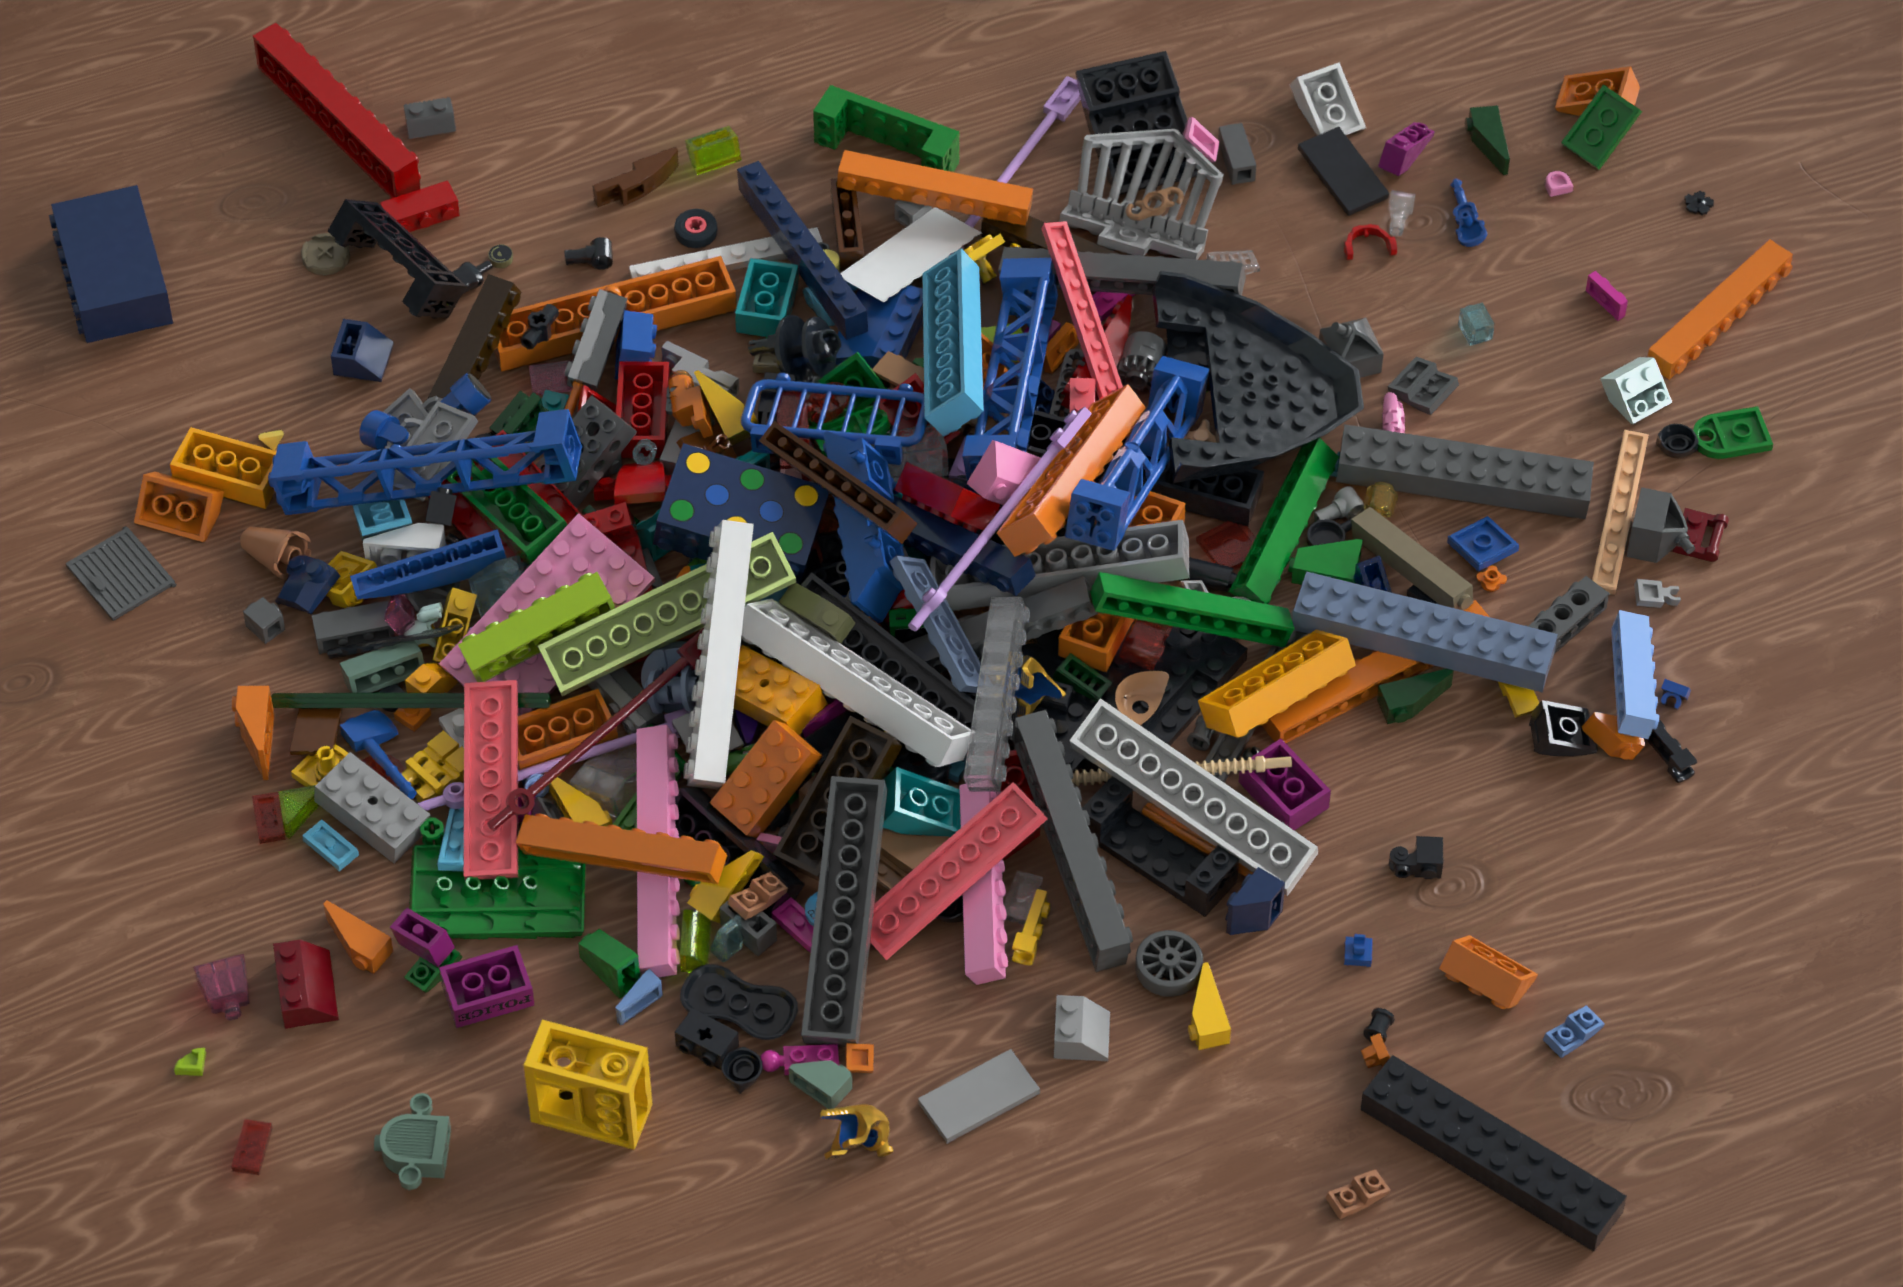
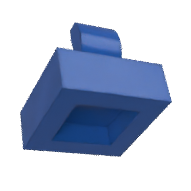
[1661,679,1691,710]
[1344,934,1373,967]

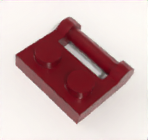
[1673,508,1729,562]

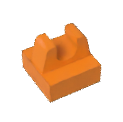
[1361,1033,1390,1068]

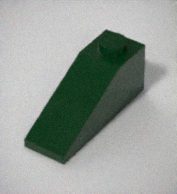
[1465,105,1510,175]
[1377,668,1454,724]

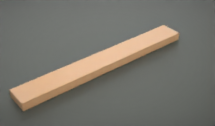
[1592,430,1649,595]

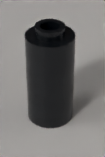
[1178,557,1237,592]

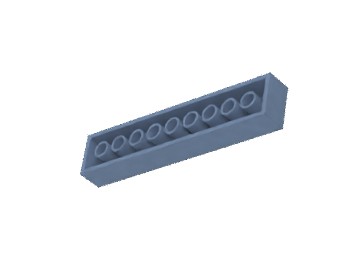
[1292,572,1558,693]

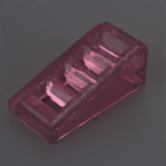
[384,594,415,635]

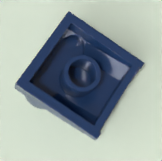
[275,555,340,614]

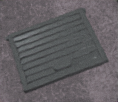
[66,526,177,621]

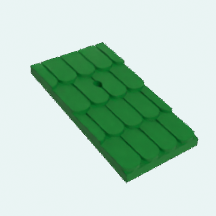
[409,845,586,940]

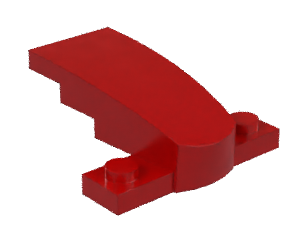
[594,461,672,505]

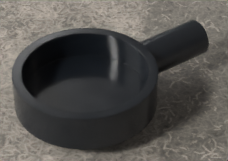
[1307,517,1354,546]

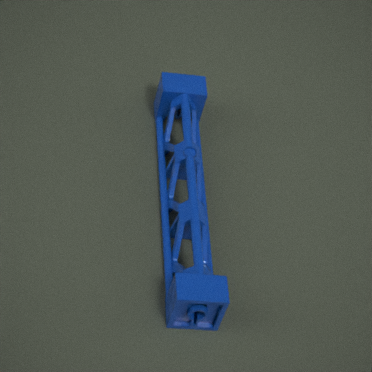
[962,258,1058,494]
[1065,356,1210,551]
[268,409,582,515]

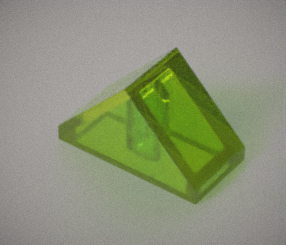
[278,785,319,839]

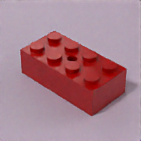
[616,361,670,458]
[894,462,1000,533]

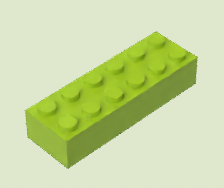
[458,572,615,682]

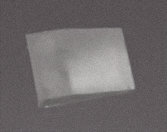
[570,746,637,818]

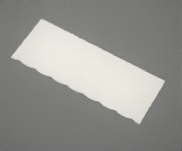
[840,207,982,302]

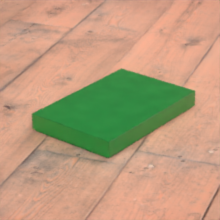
[1561,85,1642,170]

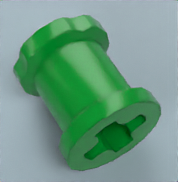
[420,818,444,845]

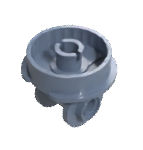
[641,641,699,714]

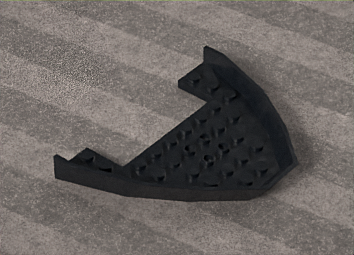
[1152,271,1364,483]

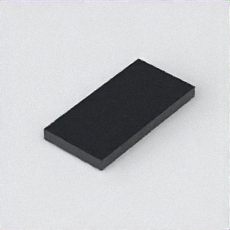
[1298,126,1390,216]

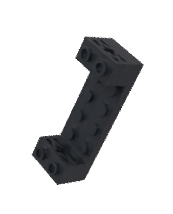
[328,199,467,319]
[1082,776,1239,917]

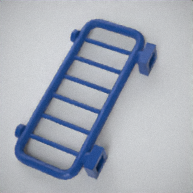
[741,373,928,465]

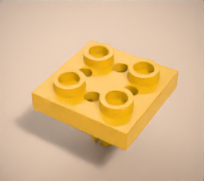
[964,234,1005,284]
[291,744,348,793]

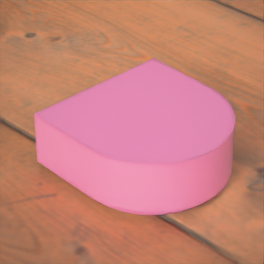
[1545,171,1573,197]

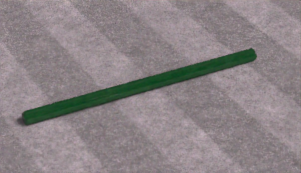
[271,693,551,708]

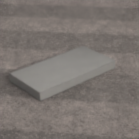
[918,1049,1040,1143]

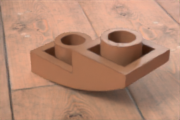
[727,872,788,920]
[1325,1169,1391,1219]

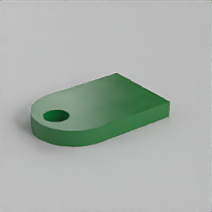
[1693,406,1773,459]
[811,408,890,457]

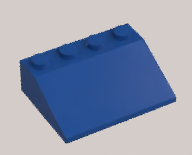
[836,285,923,369]

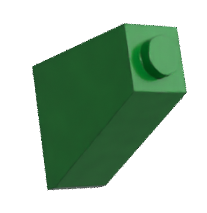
[1288,539,1363,585]
[578,929,640,999]

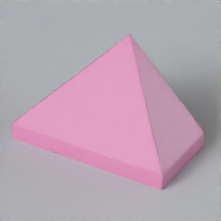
[1183,117,1219,162]

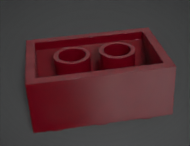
[273,940,339,1029]

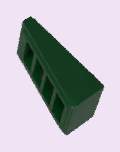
[1052,653,1112,702]

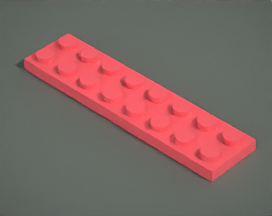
[464,680,518,880]
[870,782,1047,961]

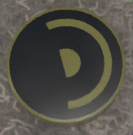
[488,244,513,268]

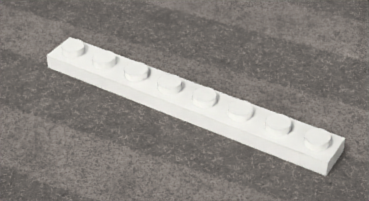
[629,227,822,279]

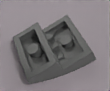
[1388,357,1459,415]

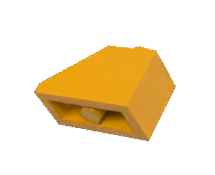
[405,663,458,693]

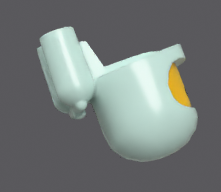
[404,602,443,648]

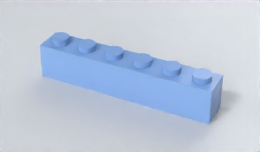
[1611,610,1659,739]

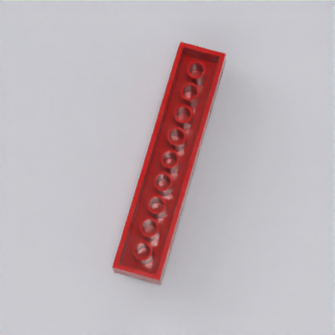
[253,22,421,198]

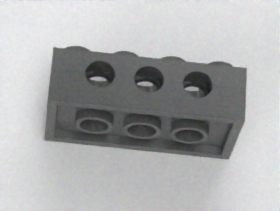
[536,395,637,508]

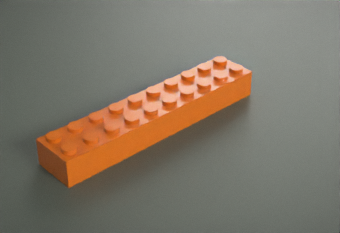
[494,256,737,372]
[997,384,1146,557]

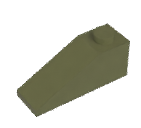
[779,583,856,644]

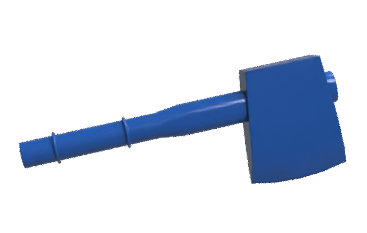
[340,710,417,799]

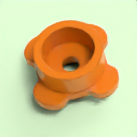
[1476,565,1507,592]

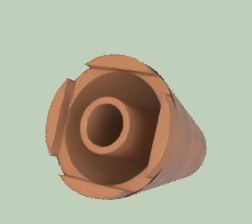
[240,527,311,581]

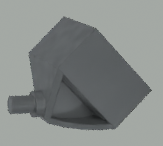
[1319,318,1383,378]
[1627,487,1695,563]

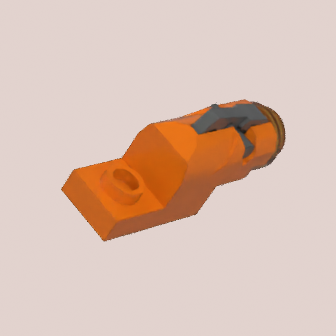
[666,370,713,438]

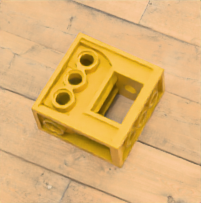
[523,1020,653,1150]

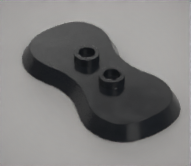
[680,964,798,1040]

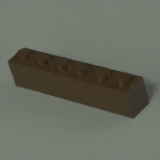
[981,216,1121,255]
[427,274,522,399]

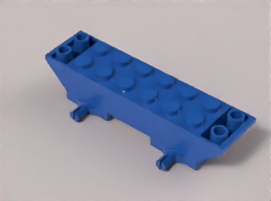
[823,431,905,623]

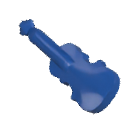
[1451,178,1487,247]

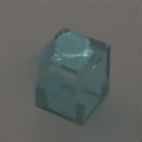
[1458,302,1495,346]

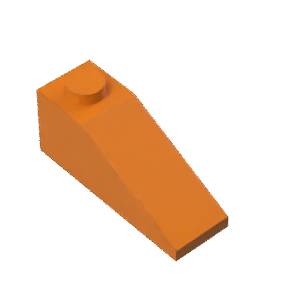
[323,900,393,974]

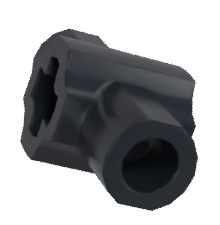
[520,304,559,350]

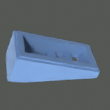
[616,969,662,1025]

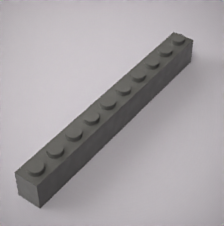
[998,247,1246,295]

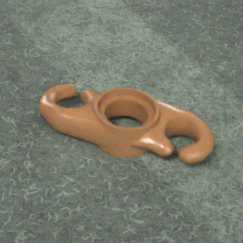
[1126,186,1184,221]

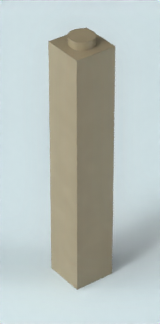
[1351,507,1473,610]

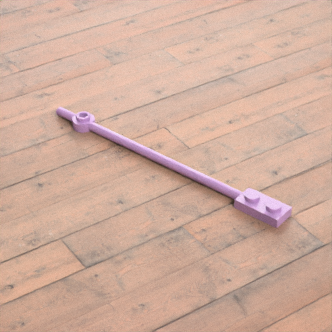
[938,76,1081,263]
[908,406,1092,631]
[418,708,689,811]

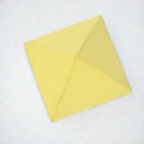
[258,430,284,451]

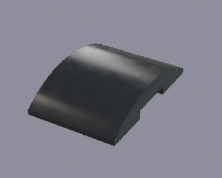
[1075,51,1203,195]

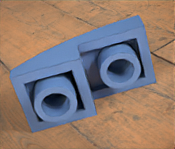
[1543,1005,1605,1058]

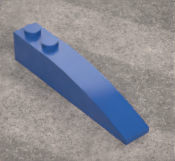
[350,529,509,599]

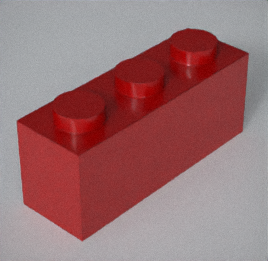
[380,180,460,233]

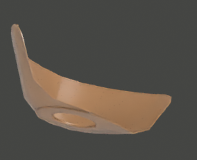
[1115,671,1169,725]

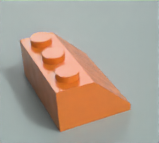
[134,472,224,542]
[1439,935,1538,1009]

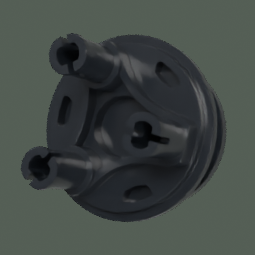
[748,315,841,383]

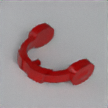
[1344,224,1397,260]

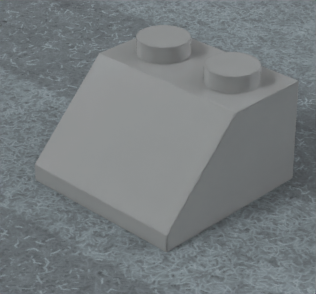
[1054,995,1110,1061]

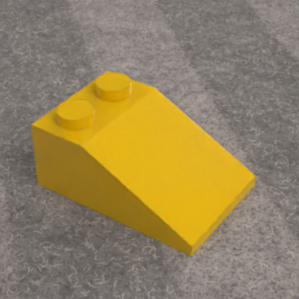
[694,370,758,446]

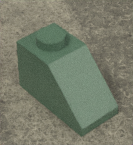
[789,1060,852,1109]

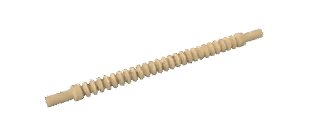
[1071,756,1292,786]

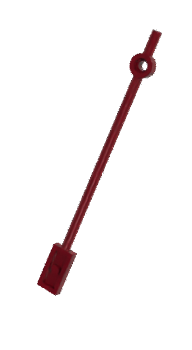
[487,627,704,831]

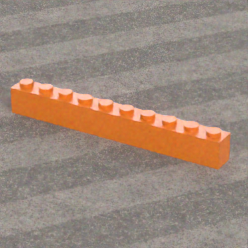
[1261,600,1490,743]

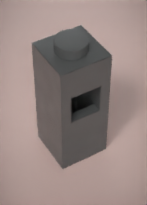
[1218,123,1256,185]

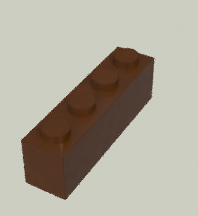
[831,178,864,271]

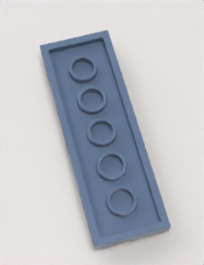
[889,556,994,694]

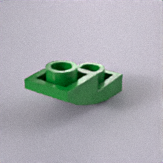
[404,949,462,993]

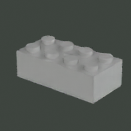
[314,752,430,864]

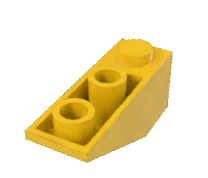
[432,587,477,662]

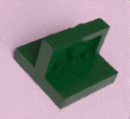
[489,391,549,455]

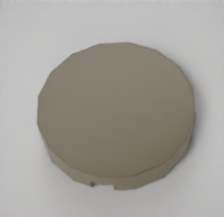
[301,233,350,275]

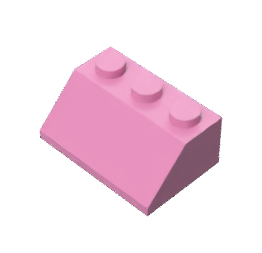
[967,440,1041,505]

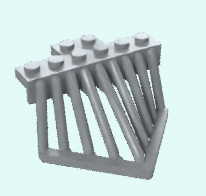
[1059,129,1223,260]

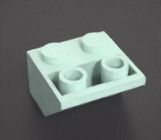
[1600,357,1672,424]

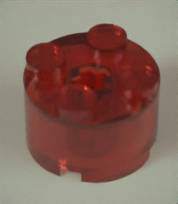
[1119,619,1173,671]

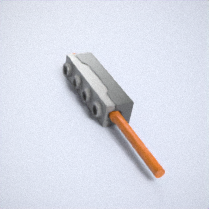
[564,285,628,417]

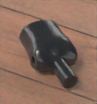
[452,260,493,295]

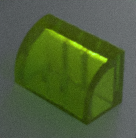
[685,126,742,175]
[680,909,711,972]

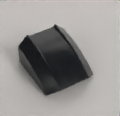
[1529,700,1598,756]

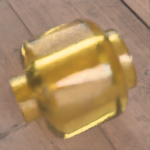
[1363,482,1398,518]

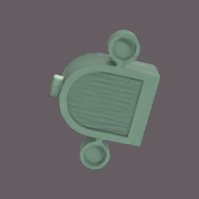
[374,1093,451,1190]

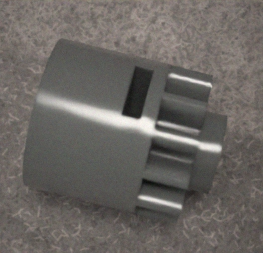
[1117,331,1167,392]

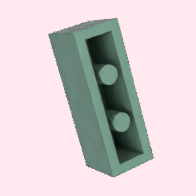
[340,640,425,693]

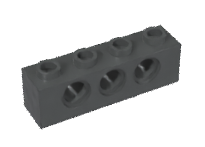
[1525,576,1609,654]

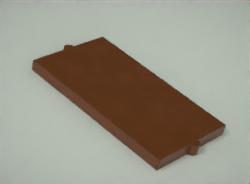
[290,708,343,756]

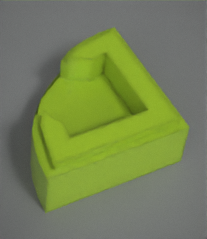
[174,1048,206,1076]

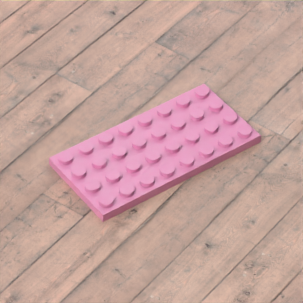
[439,513,655,715]

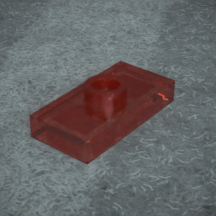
[252,792,286,844]
[231,1119,273,1175]

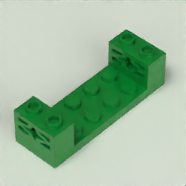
[813,85,960,172]

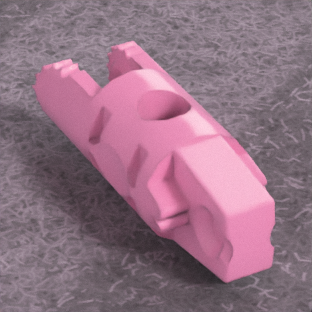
[1382,392,1405,433]

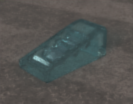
[710,915,743,963]

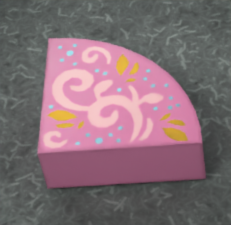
[756,833,782,854]

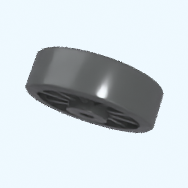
[1135,930,1203,997]

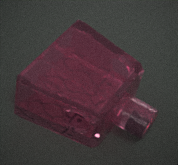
[194,954,250,1020]

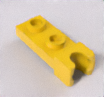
[1012,889,1051,965]

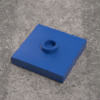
[1447,516,1519,572]

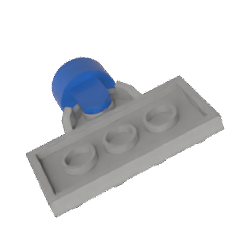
[383,373,491,463]
[359,401,478,502]

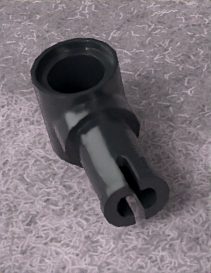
[564,237,613,270]

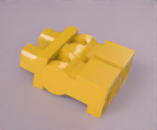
[401,730,464,802]

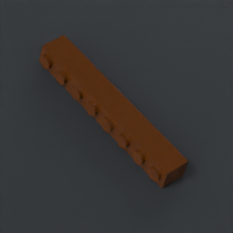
[759,421,918,544]

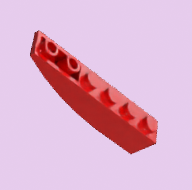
[1061,294,1132,409]

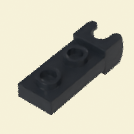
[1646,720,1697,783]

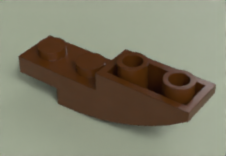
[593,146,679,207]

